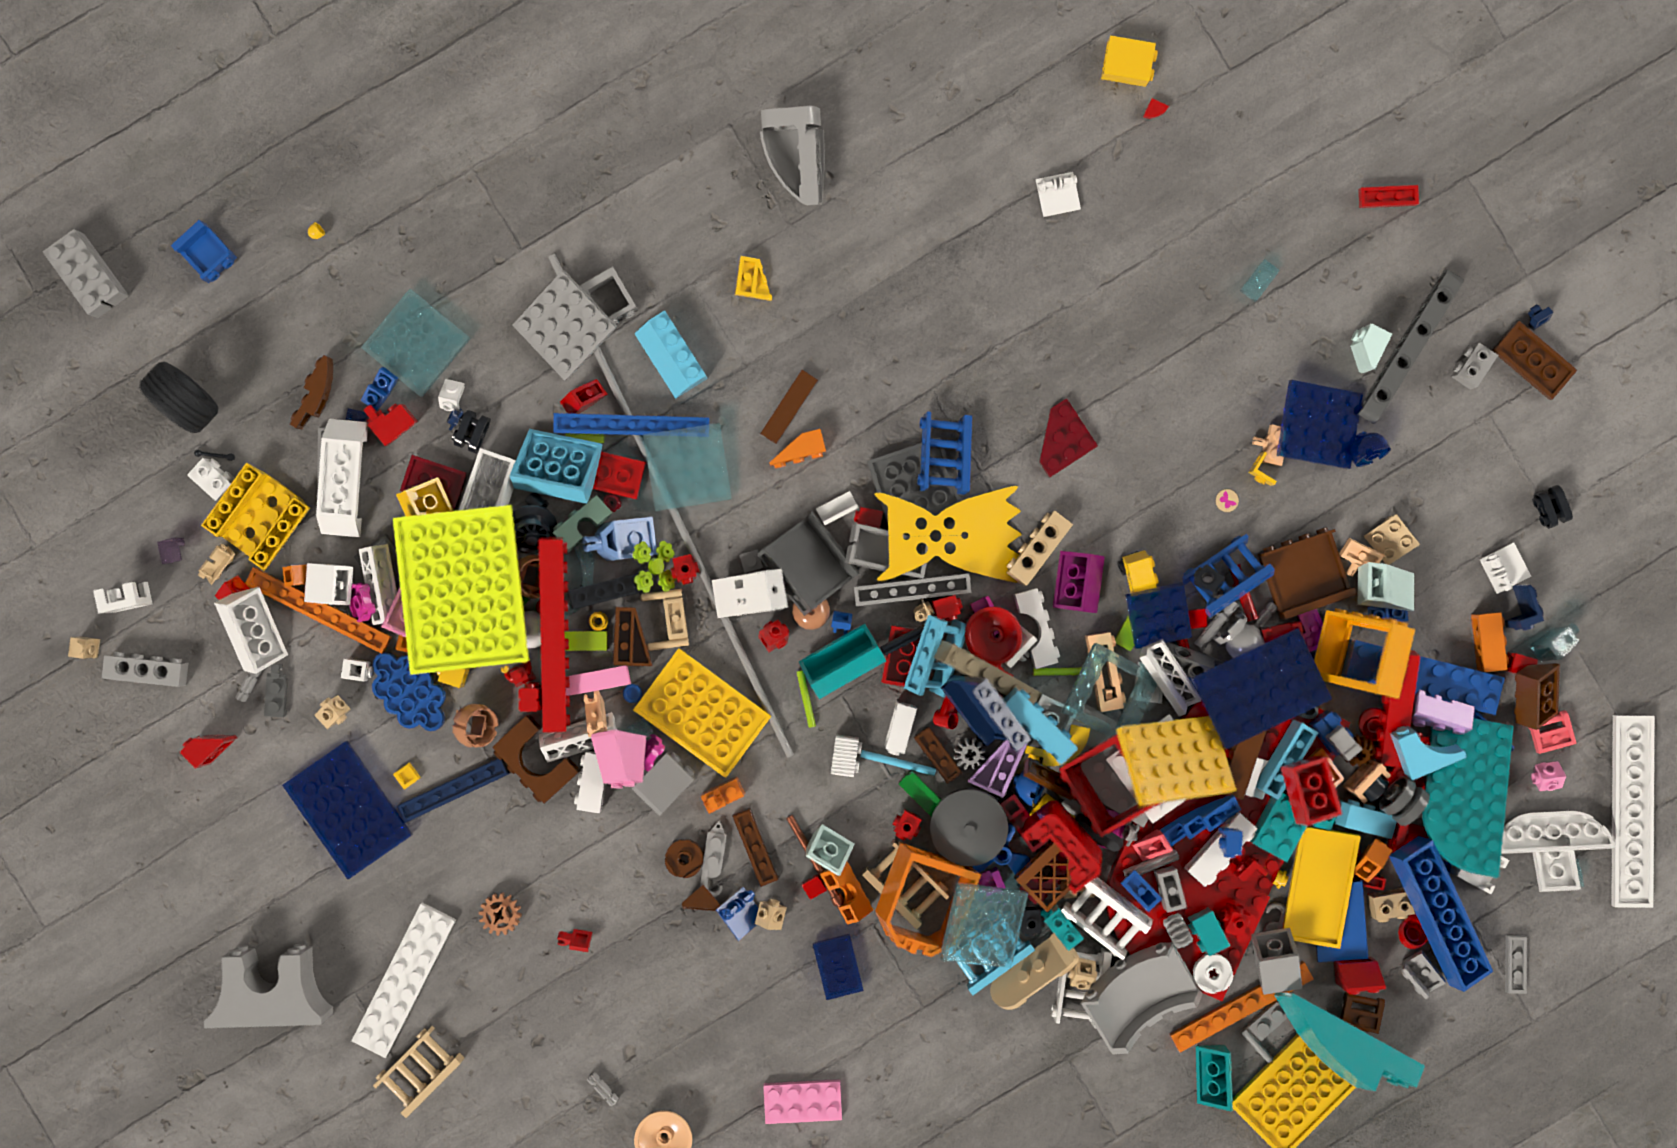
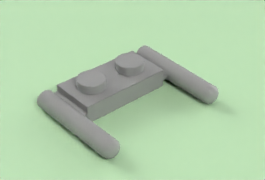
[1241,1000,1288,1063]

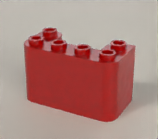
[1022,800,1102,894]

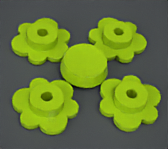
[632,541,676,593]

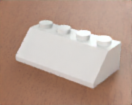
[214,587,288,674]

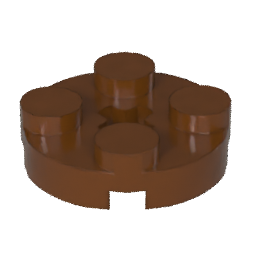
[665,839,703,878]

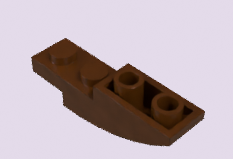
[290,355,333,430]

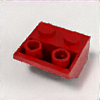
[1333,957,1386,995]

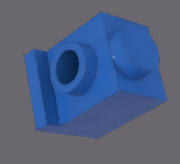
[1218,827,1243,858]

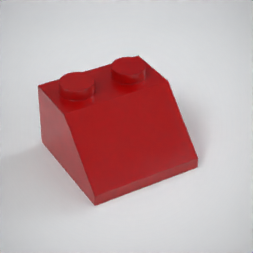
[179,735,237,769]

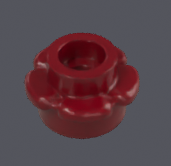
[603,494,621,513]

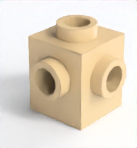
[314,695,351,729]
[755,899,787,930]
[1068,958,1097,990]

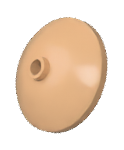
[634,1110,692,1148]

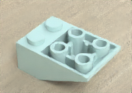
[1358,562,1414,611]

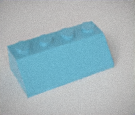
[635,310,708,399]

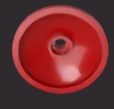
[965,606,1022,665]

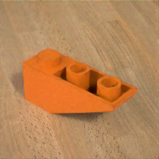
[769,429,826,469]

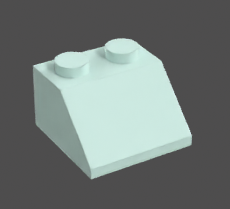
[1351,323,1392,374]

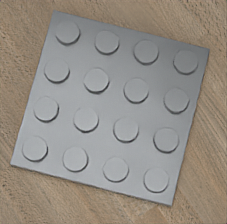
[513,270,617,381]

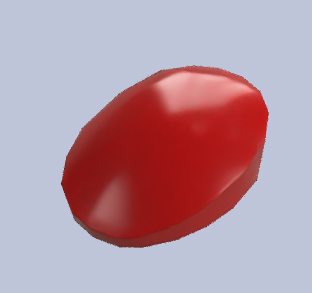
[1358,708,1383,741]
[1398,913,1428,949]

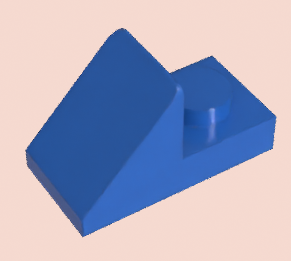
[1120,870,1162,912]

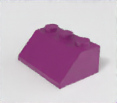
[1053,551,1105,613]

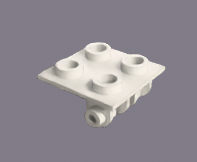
[1036,172,1081,217]
[1480,542,1531,594]

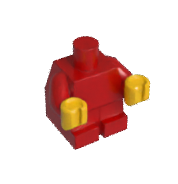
[501,658,536,688]

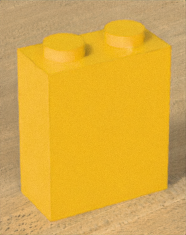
[1101,35,1158,87]

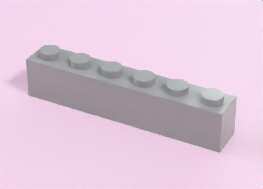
[854,574,971,606]

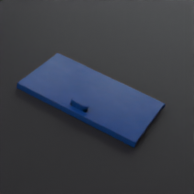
[1316,880,1368,962]

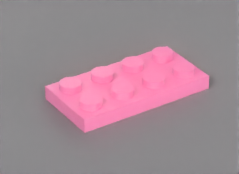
[764,1080,842,1124]

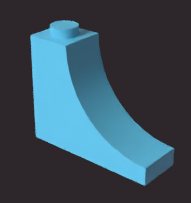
[1390,726,1467,780]

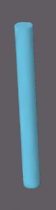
[860,750,936,776]

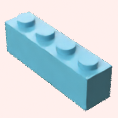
[1256,720,1318,800]

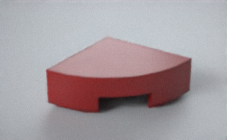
[1143,98,1169,119]

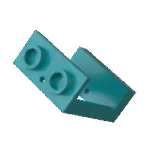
[1040,900,1084,951]

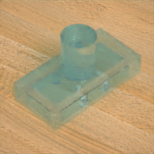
[1240,259,1280,302]

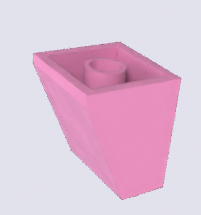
[591,730,646,789]

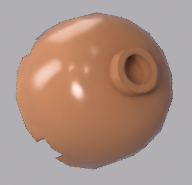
[792,600,830,630]

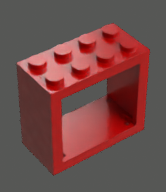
[1059,733,1161,837]

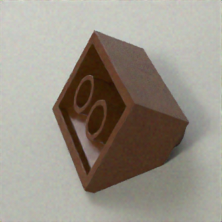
[1514,663,1560,730]

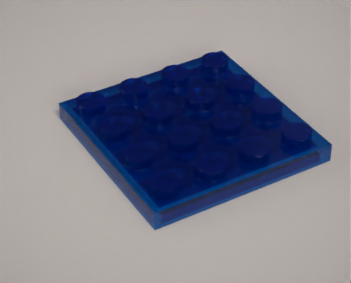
[1276,380,1363,469]

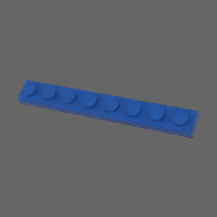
[553,413,709,437]

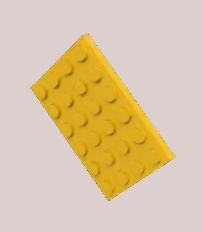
[633,648,771,778]
[1116,716,1236,806]
[1232,1034,1356,1148]

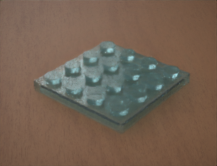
[361,289,471,397]
[643,423,732,511]
[940,883,1028,968]

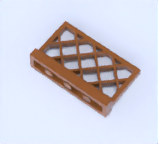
[1014,840,1103,912]

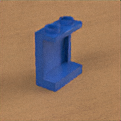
[171,220,237,283]

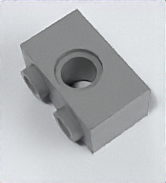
[1153,866,1187,912]

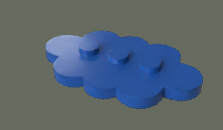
[372,652,446,731]

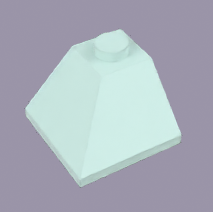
[806,824,854,876]

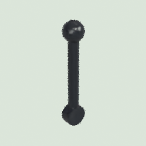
[194,449,235,461]

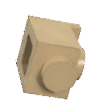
[68,637,100,659]

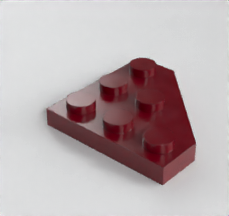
[1039,398,1098,478]

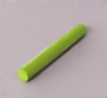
[1033,667,1091,676]
[796,670,816,728]

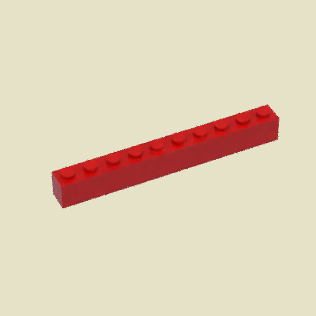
[539,537,570,733]

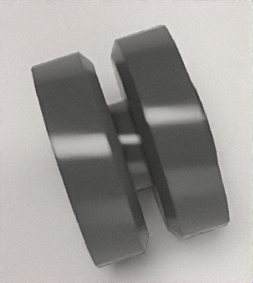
[1379,775,1430,826]

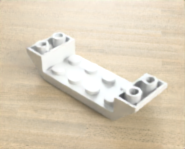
[316,419,369,537]

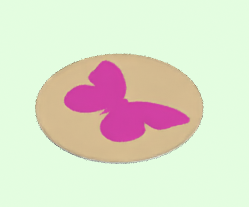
[1216,489,1239,512]

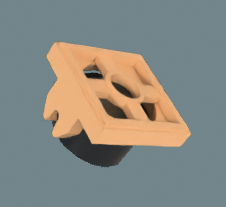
[1342,760,1391,804]

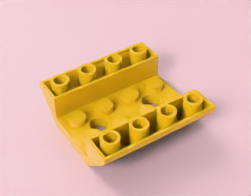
[201,463,310,571]

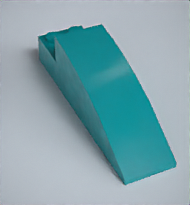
[1274,992,1425,1092]

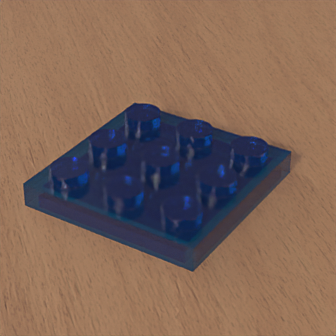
[1125,582,1192,650]

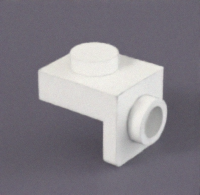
[438,379,465,411]

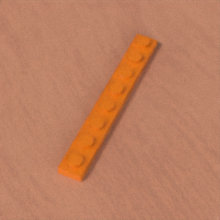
[245,567,392,654]
[1169,961,1314,1052]

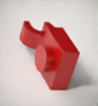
[557,929,593,952]

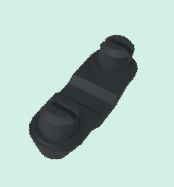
[1075,814,1123,851]

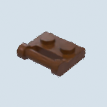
[1340,991,1385,1034]

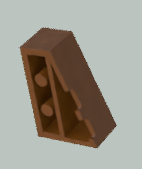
[613,607,653,666]

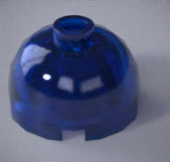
[1350,431,1391,467]

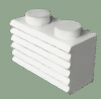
[831,734,862,777]

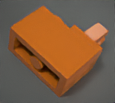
[700,776,745,813]
[1354,839,1393,882]

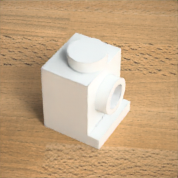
[341,658,373,682]

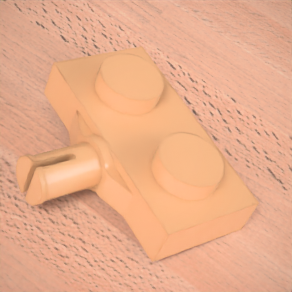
[1252,424,1290,466]
[1339,538,1384,577]

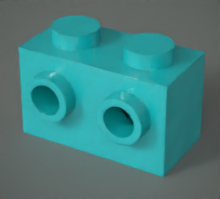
[1188,907,1230,956]

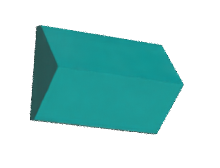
[1196,1045,1233,1111]

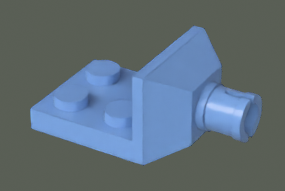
[582,517,658,562]

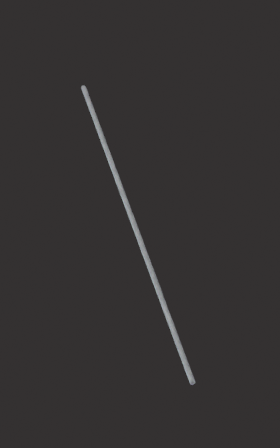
[548,254,794,758]

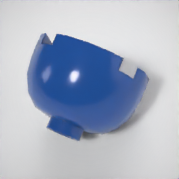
[1013,770,1045,807]

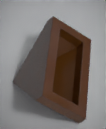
[682,885,721,911]

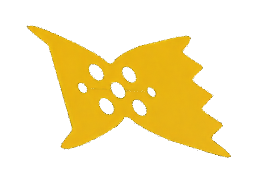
[875,486,1021,583]

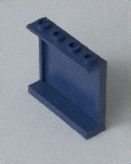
[941,675,1031,752]

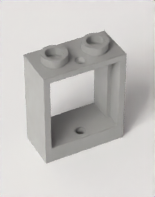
[580,267,638,325]

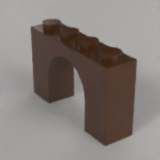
[492,714,581,804]

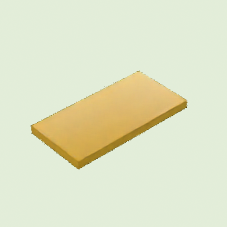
[1282,826,1361,949]

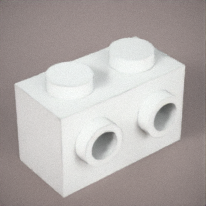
[187,458,235,501]

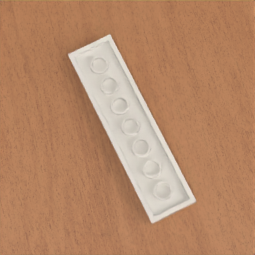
[352,903,456,1058]

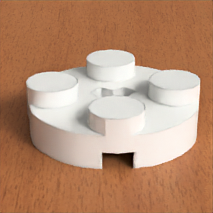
[1193,953,1233,994]

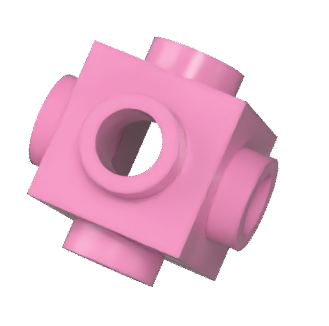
[1531,761,1566,791]

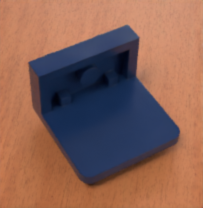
[1504,584,1544,631]

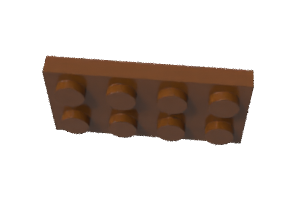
[1492,321,1577,400]

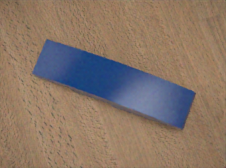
[1160,795,1241,846]

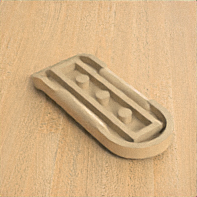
[990,933,1079,1010]

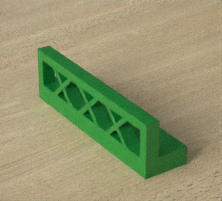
[898,770,941,817]

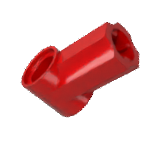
[933,696,959,730]

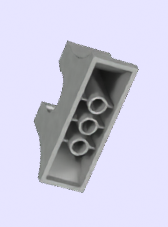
[204,944,333,1028]

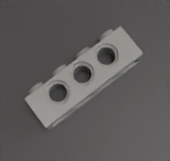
[102,652,189,687]

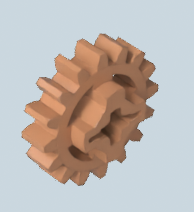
[479,892,522,936]

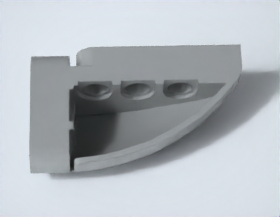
[760,106,825,206]

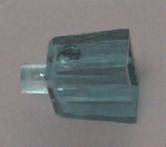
[1529,623,1580,661]

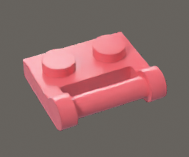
[1528,710,1577,754]

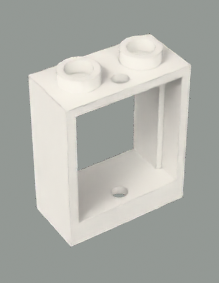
[884,701,917,756]

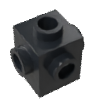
[1016,906,1044,937]

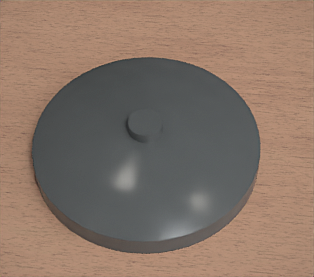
[930,788,1008,866]

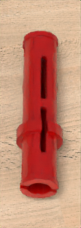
[1228,564,1259,622]

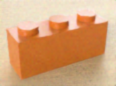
[1471,612,1509,672]

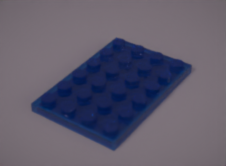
[1191,628,1332,749]
[282,741,413,880]

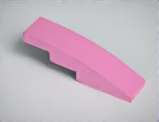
[566,666,631,695]

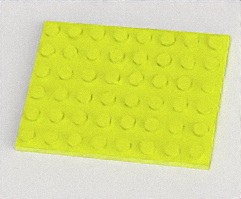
[393,505,529,675]

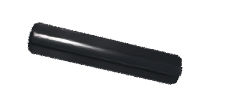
[880,624,925,656]

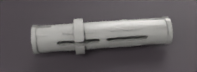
[1194,602,1239,651]

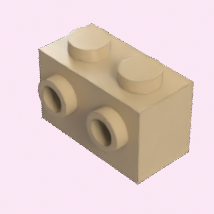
[1367,888,1415,922]

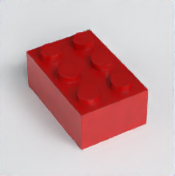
[881,625,920,687]
[1281,756,1342,826]

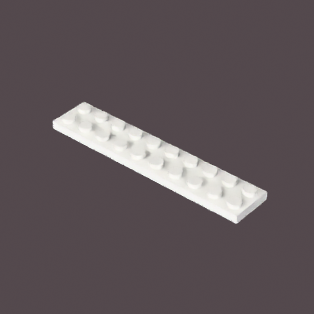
[1611,715,1655,908]

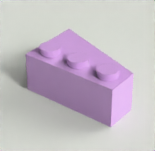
[1411,690,1474,735]

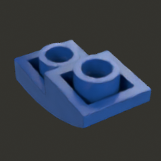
[361,367,399,411]
[1367,606,1409,622]

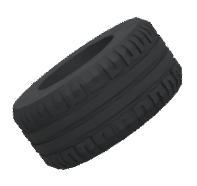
[139,362,219,433]

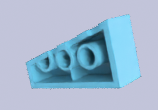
[1003,687,1078,765]

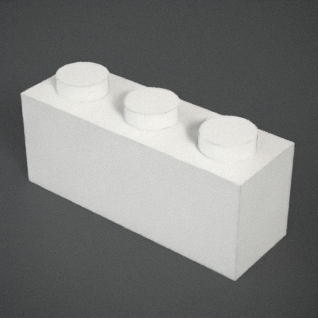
[574,751,606,813]

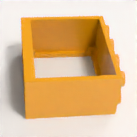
[1310,608,1415,699]

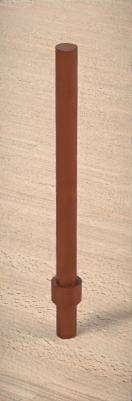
[786,815,844,915]

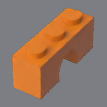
[820,861,873,925]

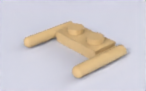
[640,589,689,651]

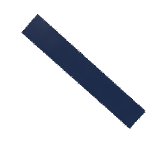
[397,758,510,823]

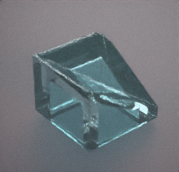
[627,717,653,737]

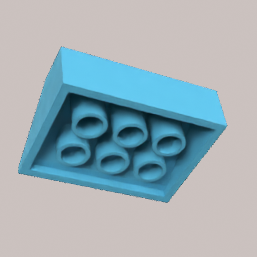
[509,429,602,504]

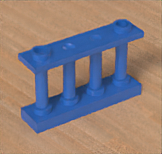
[917,411,972,495]
[1182,534,1275,618]

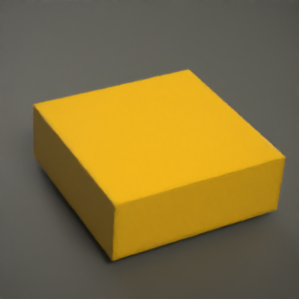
[393,763,421,790]

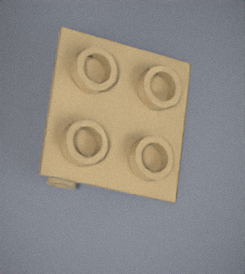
[1364,514,1420,565]

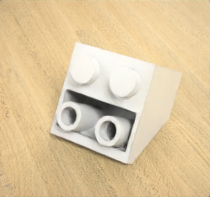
[304,563,353,605]

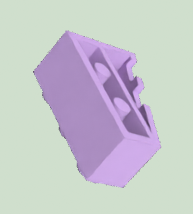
[968,740,1027,798]

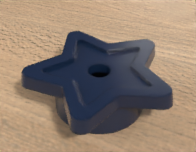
[447,408,463,430]

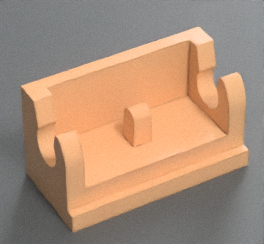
[584,690,607,737]

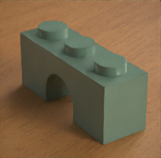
[552,495,612,553]

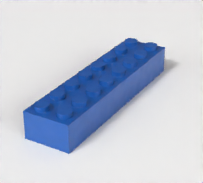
[1341,639,1505,715]
[1389,836,1493,992]

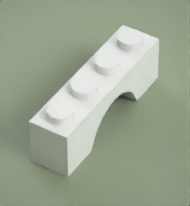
[1013,588,1060,669]

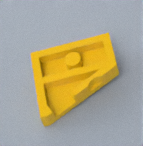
[735,256,772,301]

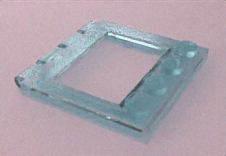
[1061,643,1157,738]

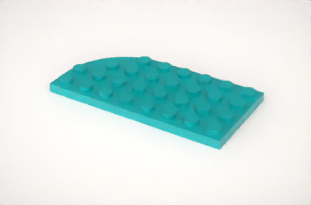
[1422,718,1514,878]

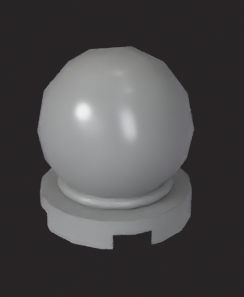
[1213,612,1264,662]

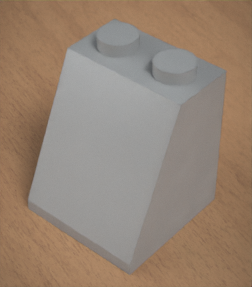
[632,751,695,816]
[1251,928,1302,995]

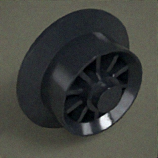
[513,505,557,554]

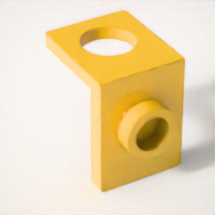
[1248,452,1277,486]

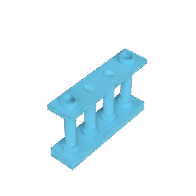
[904,615,967,697]
[945,909,1035,995]

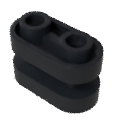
[452,410,491,454]
[1532,485,1573,529]

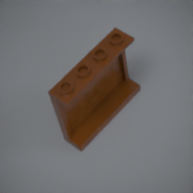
[1258,527,1357,619]

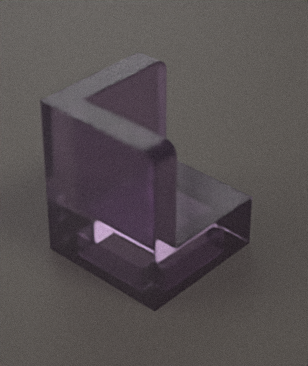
[157,538,185,565]

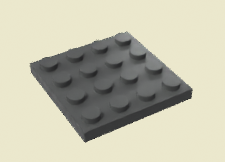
[867,437,961,526]

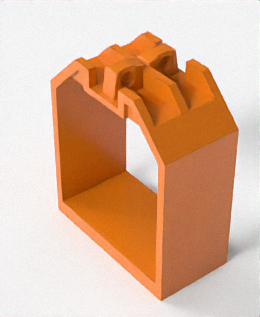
[875,842,981,957]

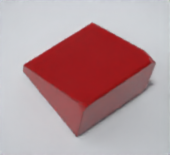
[1185,608,1207,630]
[801,874,827,900]

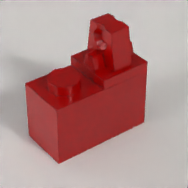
[363,403,418,446]

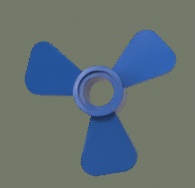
[973,823,1030,875]

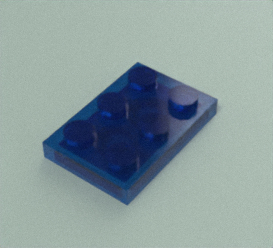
[813,934,864,1000]

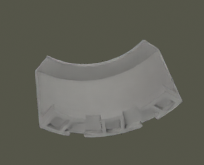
[1081,942,1203,1054]

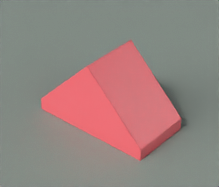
[1132,829,1173,862]

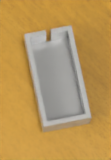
[43,229,129,318]
[845,524,928,579]

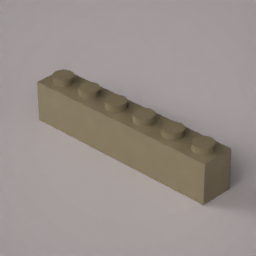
[934,640,1042,704]

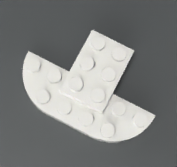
[1501,811,1615,892]

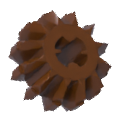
[1344,734,1376,767]

